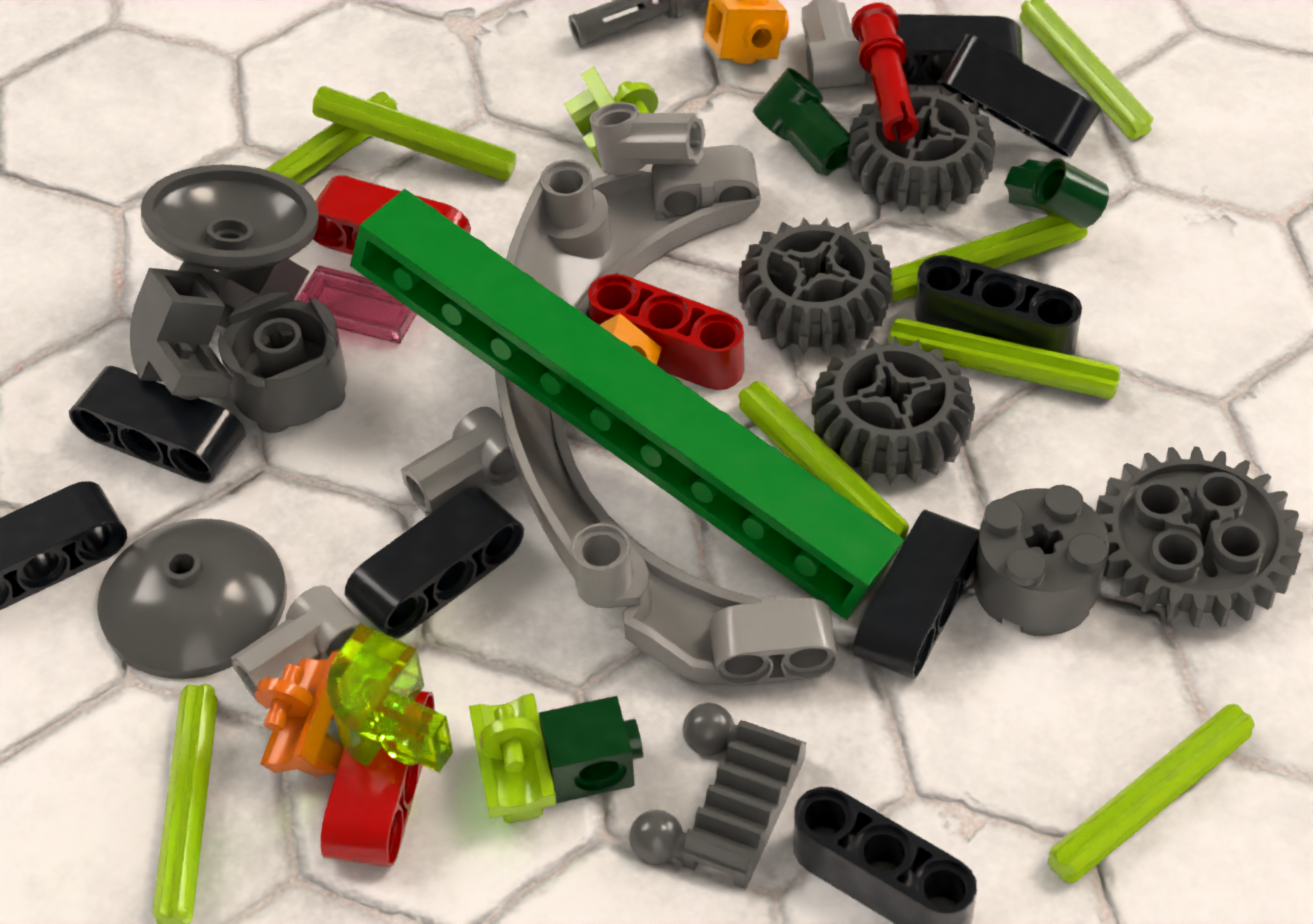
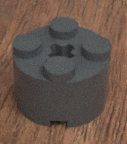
[218,292,347,433]
[973,485,1109,636]

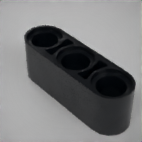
[896,14,1023,86]
[937,34,1100,158]
[915,255,1082,356]
[69,366,246,483]
[0,481,127,610]
[344,486,524,639]
[853,509,980,679]
[794,787,977,924]

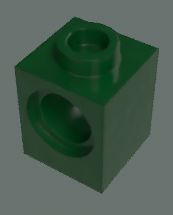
[539,696,643,803]

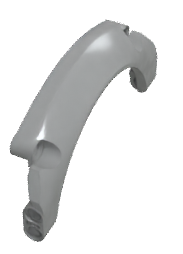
[495,145,839,686]

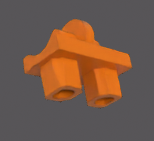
[254,650,363,777]

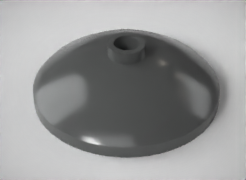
[141,165,319,271]
[97,519,287,679]

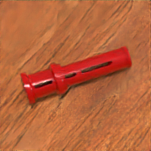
[851,3,919,142]

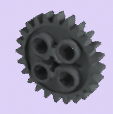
[1096,446,1303,627]

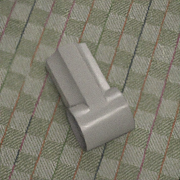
[801,0,866,89]
[589,102,706,176]
[401,407,518,513]
[230,585,369,703]

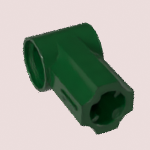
[753,68,851,176]
[1004,158,1109,228]

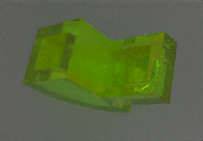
[327,623,453,773]

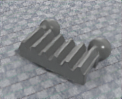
[629,703,806,890]

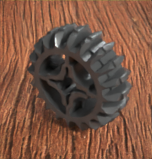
[847,84,996,214]
[738,217,893,356]
[811,336,975,485]

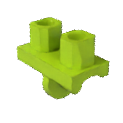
[563,66,659,168]
[469,693,557,823]

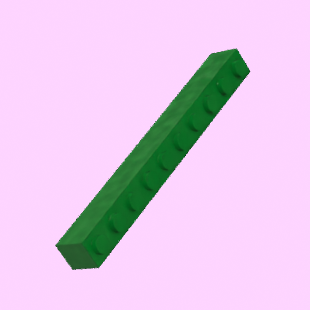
[350,189,905,621]

